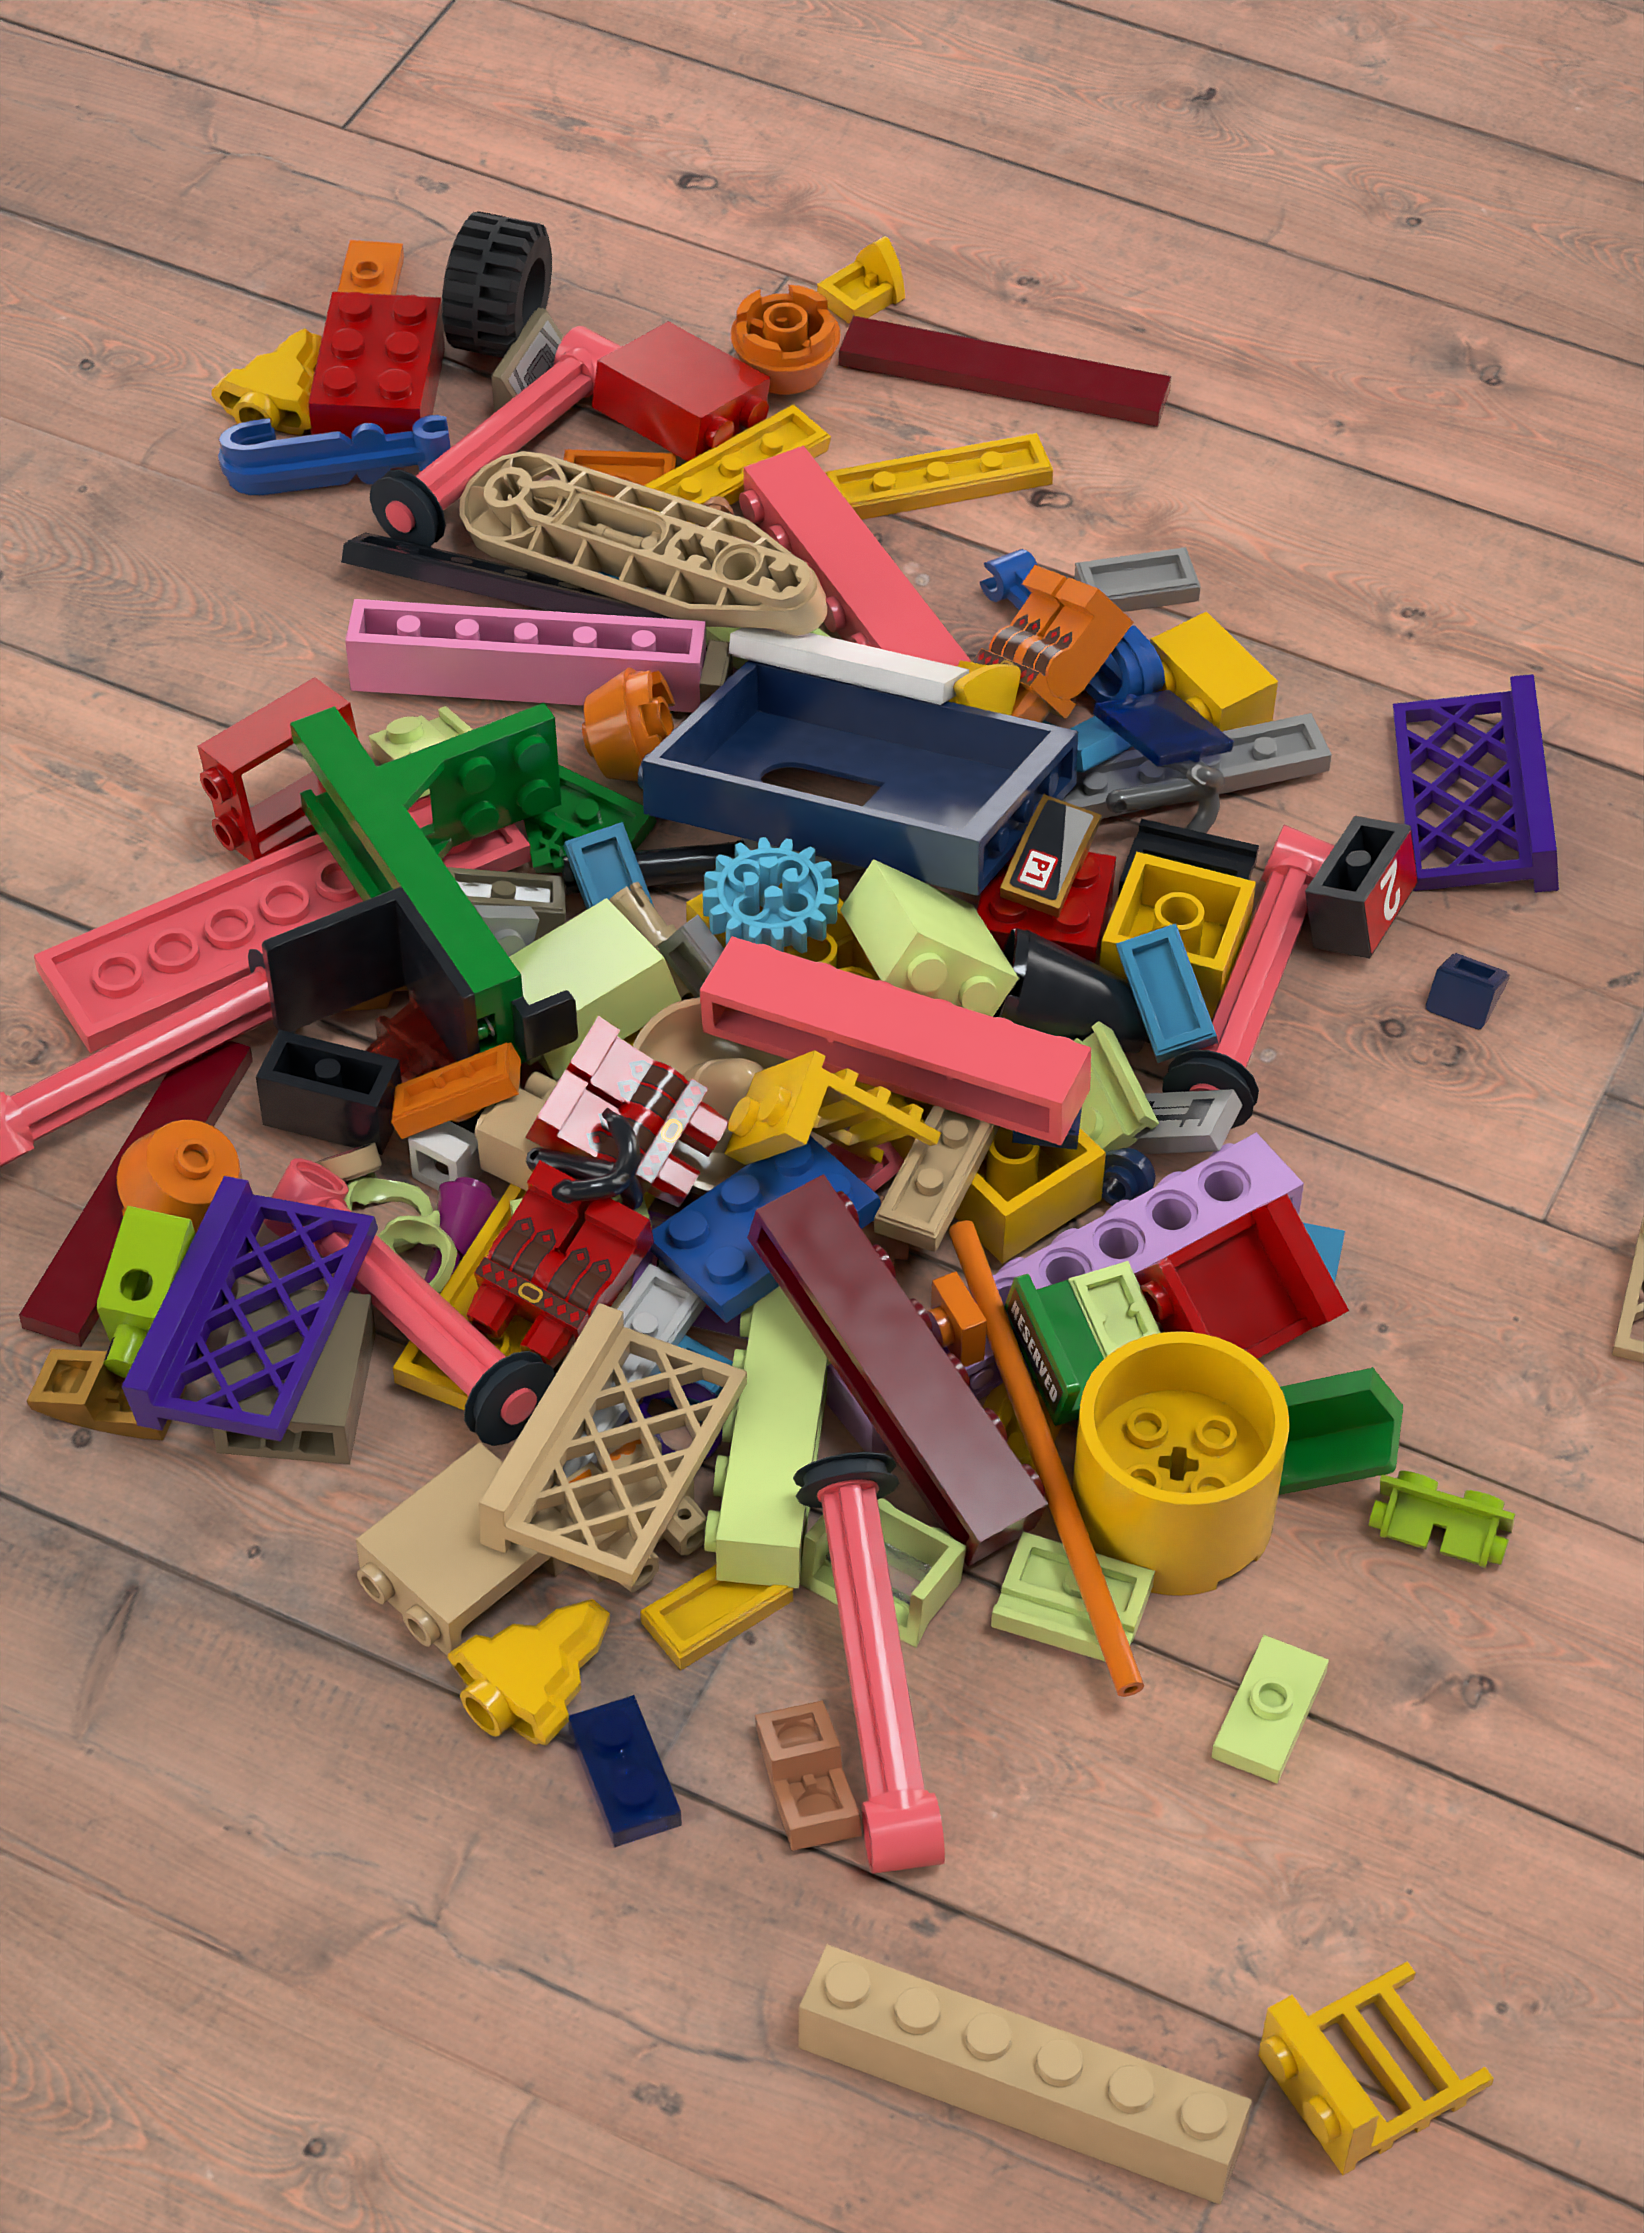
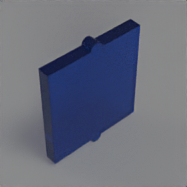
[1093,690,1234,767]

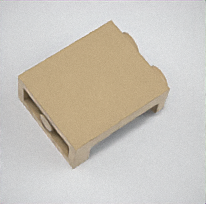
[356,1442,573,1656]

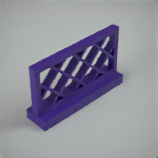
[1393,674,1559,893]
[121,1176,378,1441]

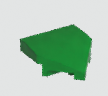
[523,765,657,874]

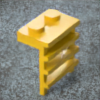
[724,1050,941,1165]
[1258,1961,1494,2175]

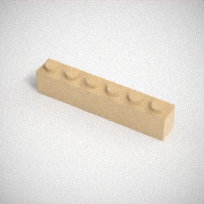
[798,1944,1252,2205]

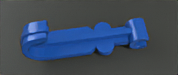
[218,415,451,495]
[980,549,1165,711]

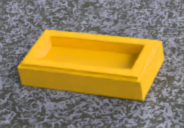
[640,1565,793,1671]

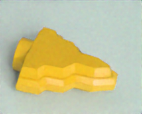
[212,328,322,436]
[447,1598,610,1746]

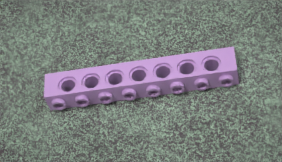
[827,1132,1304,1453]

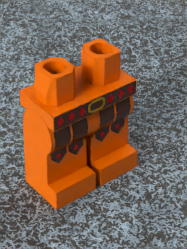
[972,565,1134,723]

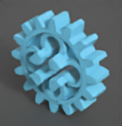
[702,837,839,954]

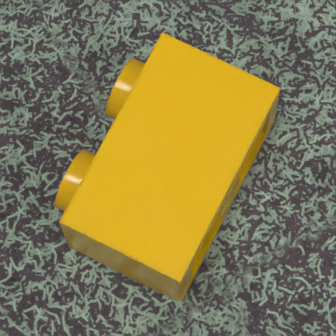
[1150,611,1278,736]

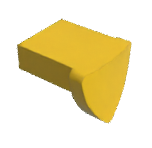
[817,236,905,324]
[949,660,1021,716]

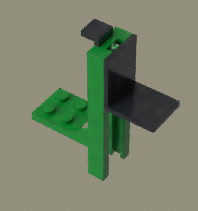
[262,703,578,1064]

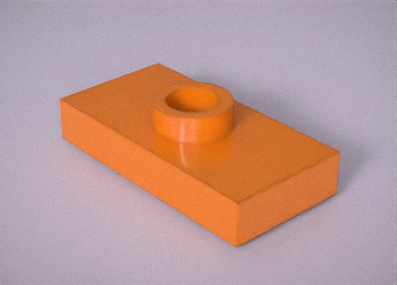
[337,240,404,295]
[391,1042,521,1139]

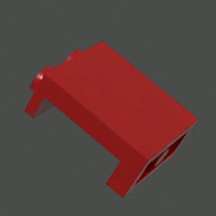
[1134,1193,1349,1359]

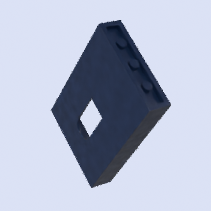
[638,660,1078,896]

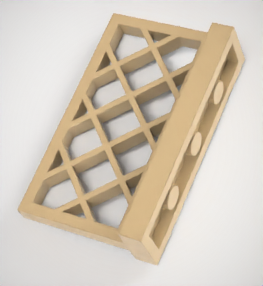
[479,1303,747,1587]

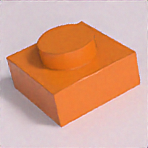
[927,1271,987,1367]

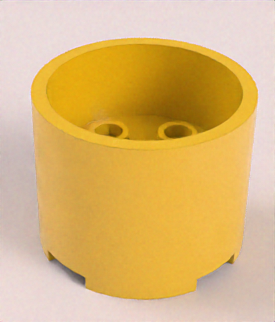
[1072,1332,1289,1596]

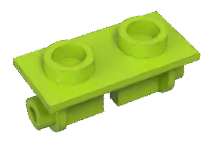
[1368,1471,1515,1568]

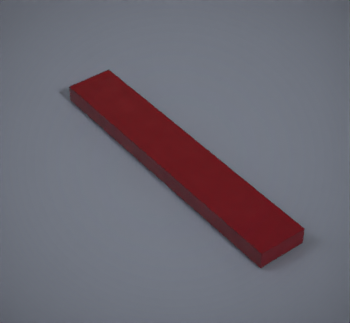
[839,315,1171,427]
[19,1041,253,1347]

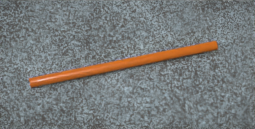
[948,1220,1144,1697]

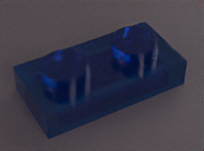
[568,1695,682,1848]

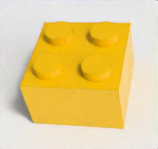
[1100,852,1256,1018]

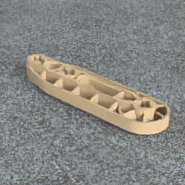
[459,451,827,636]

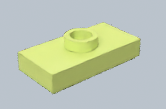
[1068,1261,1160,1359]
[1211,1635,1329,1784]

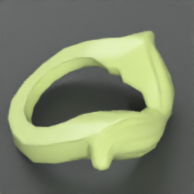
[344,1172,433,1254]
[378,1210,457,1293]

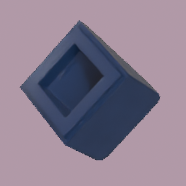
[1426,953,1510,1029]

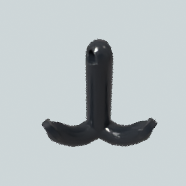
[526,1108,643,1211]

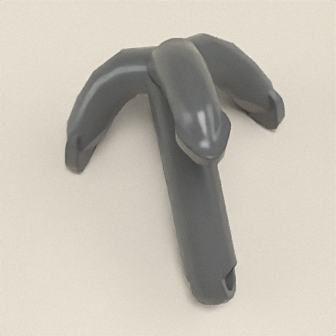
[1106,748,1225,833]

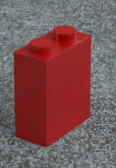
[592,321,770,462]

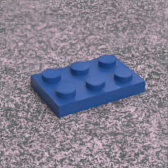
[650,1136,881,1323]

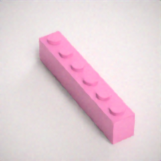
[345,599,706,713]

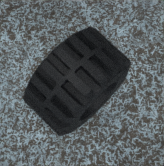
[442,211,552,358]

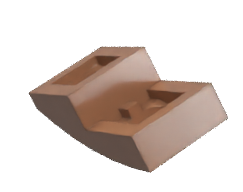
[755,1700,862,1851]

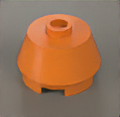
[730,285,841,395]
[582,667,675,782]
[117,1120,243,1233]

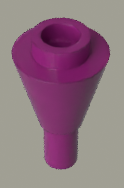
[424,1177,498,1294]

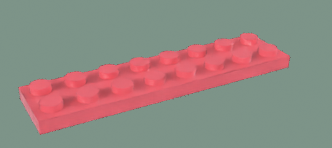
[34,794,531,1053]

